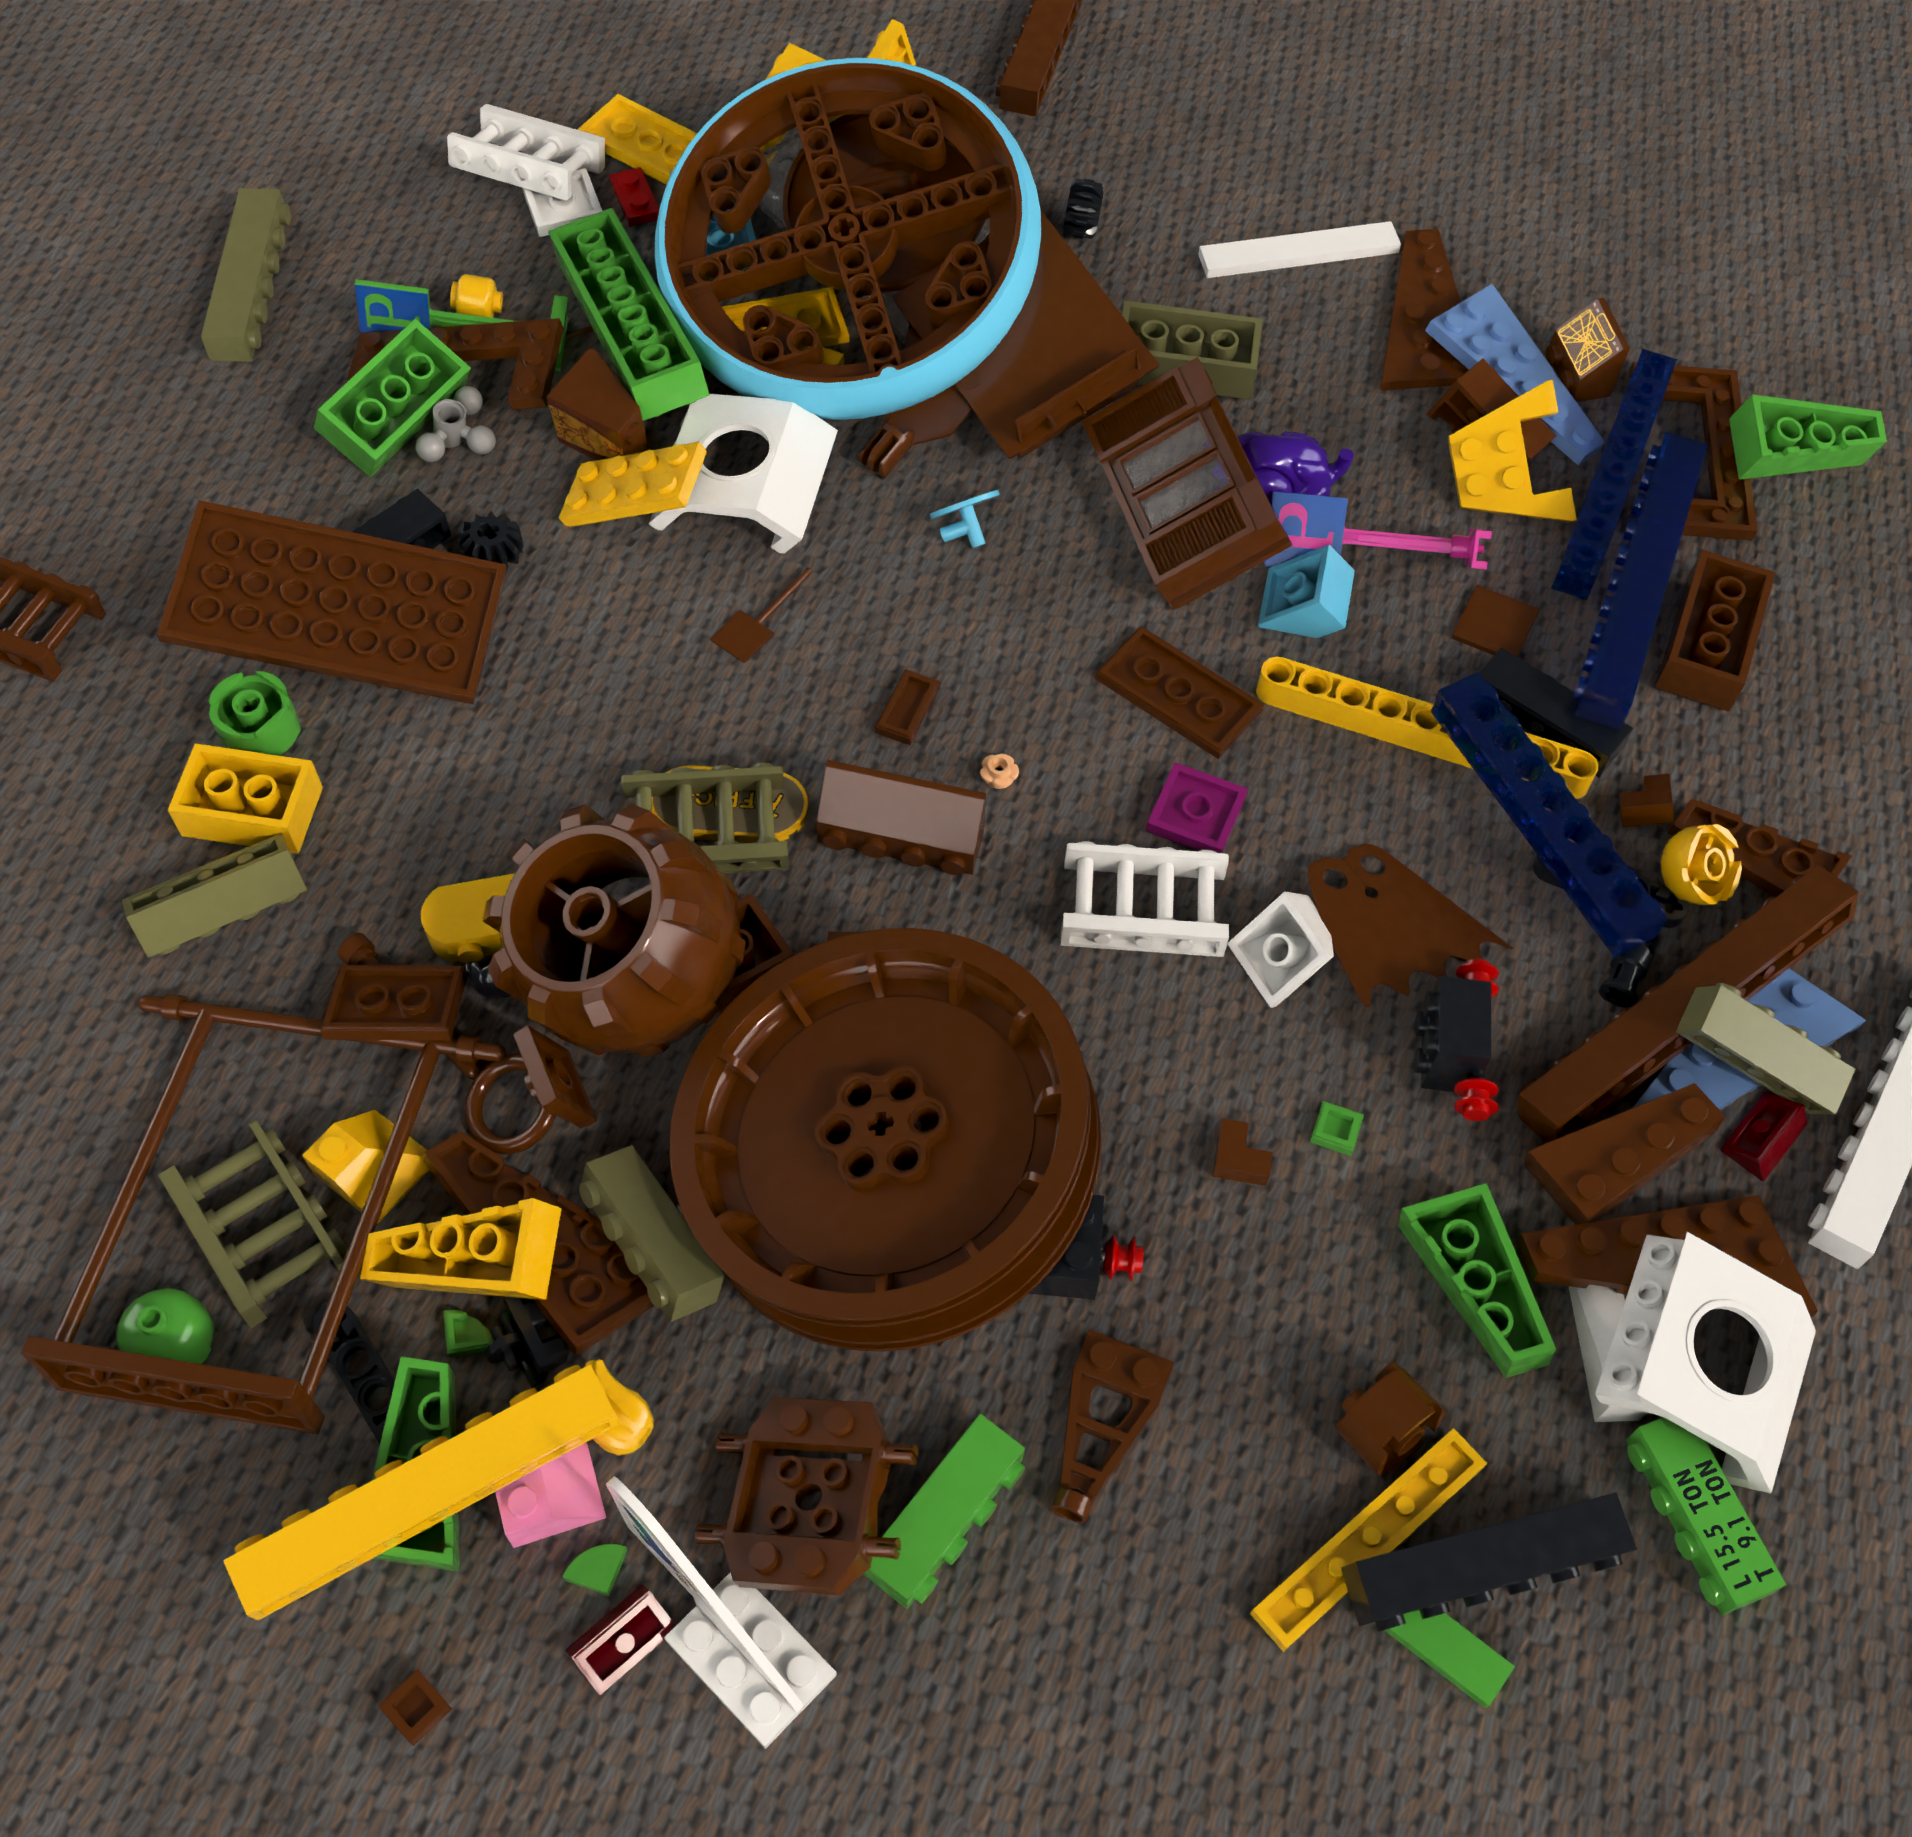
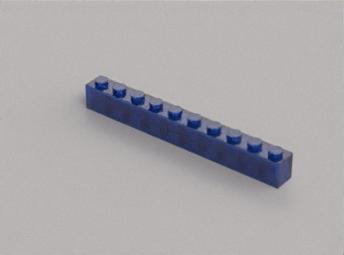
[1572,432,1708,730]

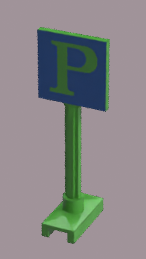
[355,279,569,371]

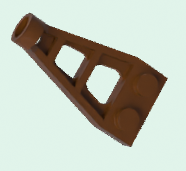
[1051,1329,1174,1524]

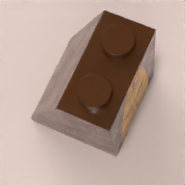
[547,348,649,461]

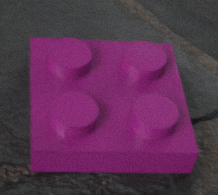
[1146,762,1249,853]

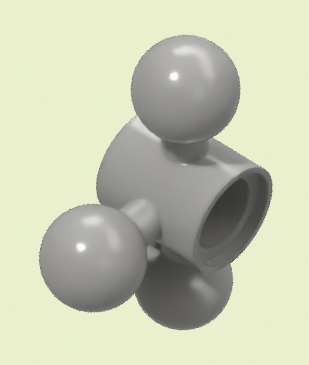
[415,386,496,462]

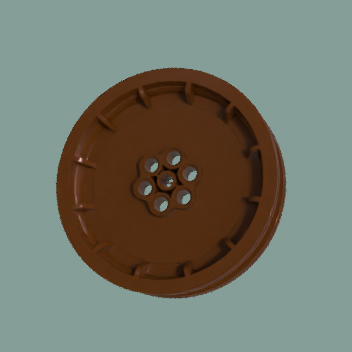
[670,928,1102,1351]

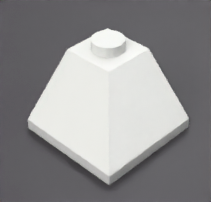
[1227,891,1334,1008]

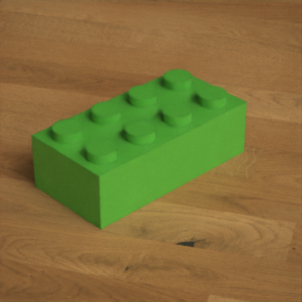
[314,319,471,478]

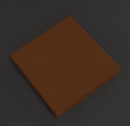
[1451,585,1540,656]

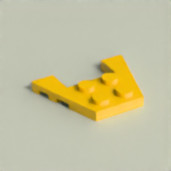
[1448,380,1577,523]

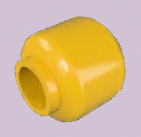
[450,274,503,318]

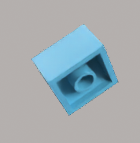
[1258,544,1355,638]

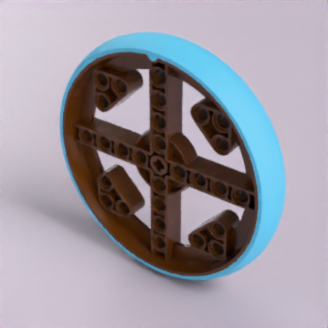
[655,58,1041,420]

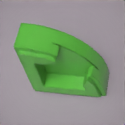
[443,1310,494,1358]
[563,1544,628,1596]

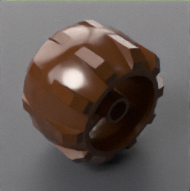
[483,804,746,1058]

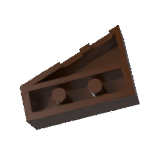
[1426,358,1556,463]

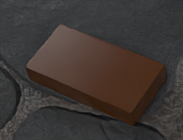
[875,669,940,746]

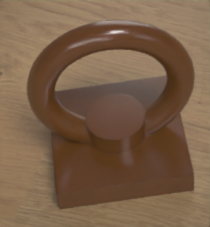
[465,1025,597,1154]

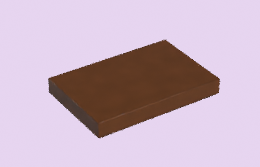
[320,965,468,1041]

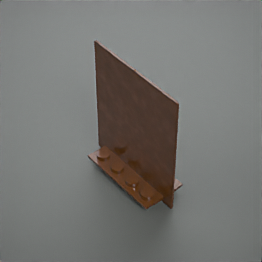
[892,209,1159,459]

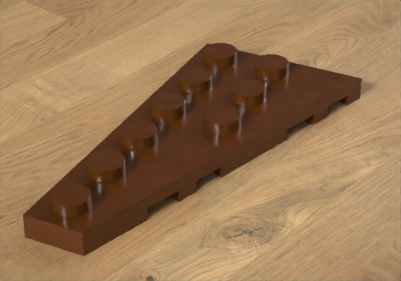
[1380,229,1469,390]
[423,1131,654,1356]
[1516,1195,1818,1318]

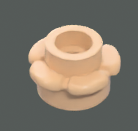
[980,753,1019,789]

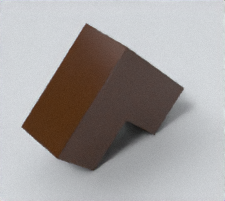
[1620,774,1674,827]
[1212,1118,1273,1186]

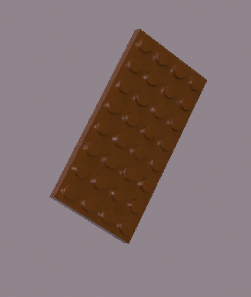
[157,500,506,704]

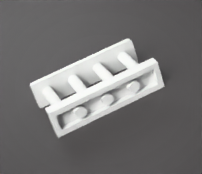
[447,104,605,200]
[1061,841,1229,957]

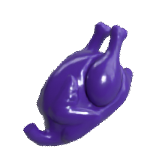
[1203,431,1354,506]

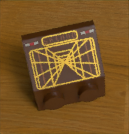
[1546,298,1630,402]

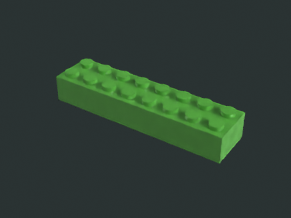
[548,208,710,421]

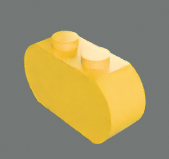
[421,873,515,963]

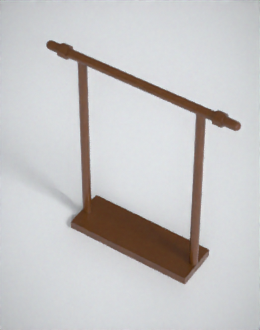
[21,994,506,1435]

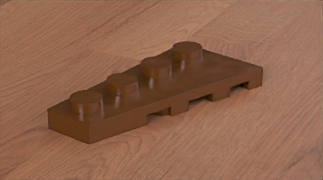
[1668,798,1852,897]

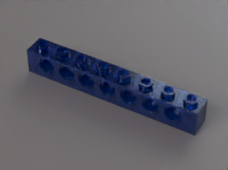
[1551,349,1677,600]
[1431,672,1667,958]

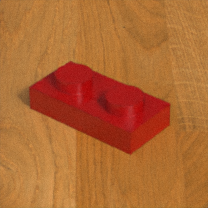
[609,167,659,227]

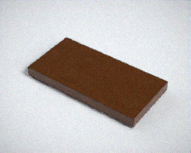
[1095,626,1264,759]

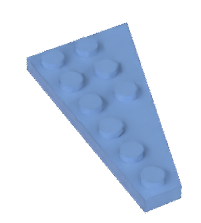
[1425,284,1605,466]
[1633,969,1866,1110]

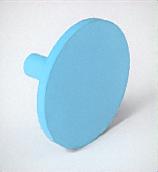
[929,490,1000,548]

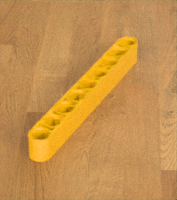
[1256,657,1598,799]

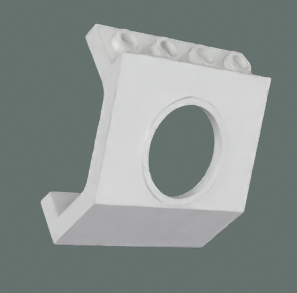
[649,394,838,554]
[1595,1232,1816,1493]

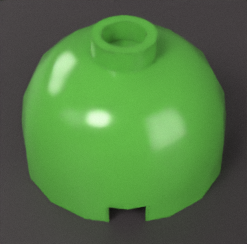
[116,1288,215,1364]

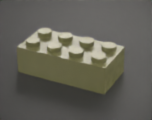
[1122,300,1263,400]

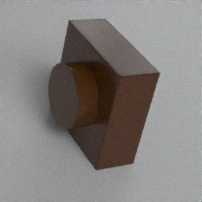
[378,1669,452,1746]

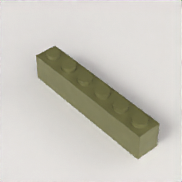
[201,188,291,362]

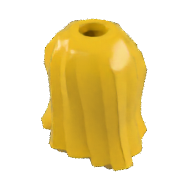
[585,1359,654,1456]

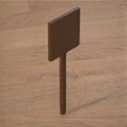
[710,568,812,663]

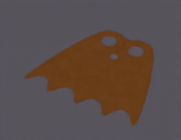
[1308,844,1513,1007]

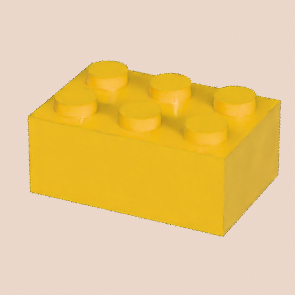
[168,743,323,854]

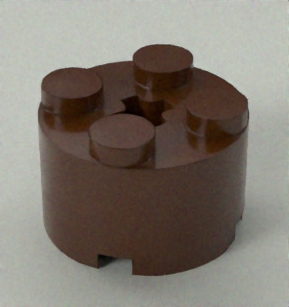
[1336,1362,1446,1475]

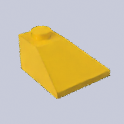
[302,1110,430,1224]

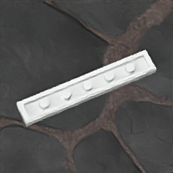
[1198,221,1401,278]

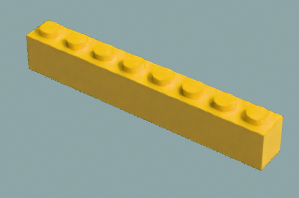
[223,1364,619,1621]

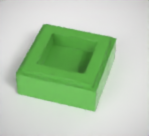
[1310,1101,1364,1156]

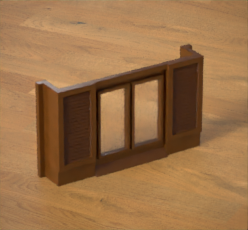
[1082,357,1293,610]

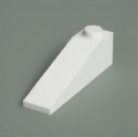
[1569,1285,1647,1422]

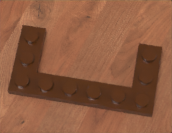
[346,318,564,410]
[1629,362,1757,541]

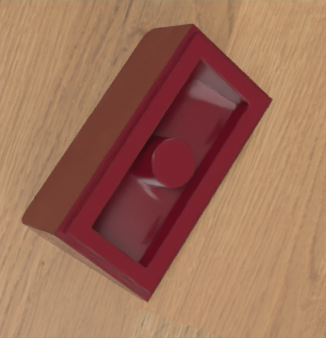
[1720,1092,1807,1182]
[565,1585,676,1695]

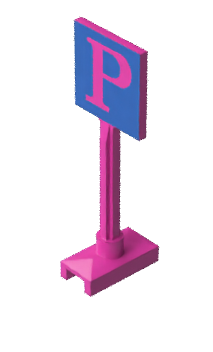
[1265,491,1492,569]

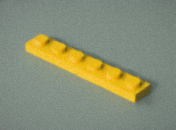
[1250,1428,1487,1652]

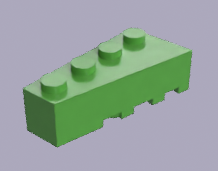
[1729,394,1887,480]
[1398,1183,1556,1378]
[372,1356,460,1572]

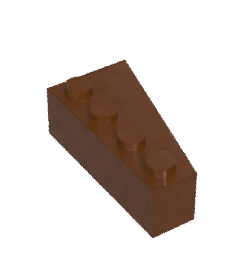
[1524,1083,1726,1225]

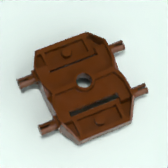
[694,1397,918,1595]

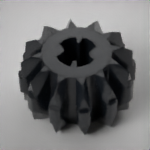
[1063,178,1104,239]
[458,511,524,572]

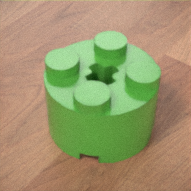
[208,671,301,756]

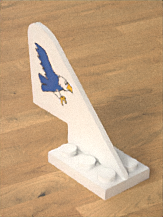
[606,1476,837,1749]

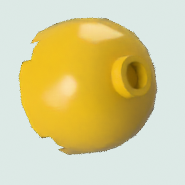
[1661,824,1742,905]

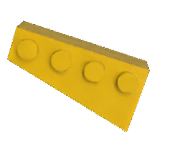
[360,1198,562,1300]

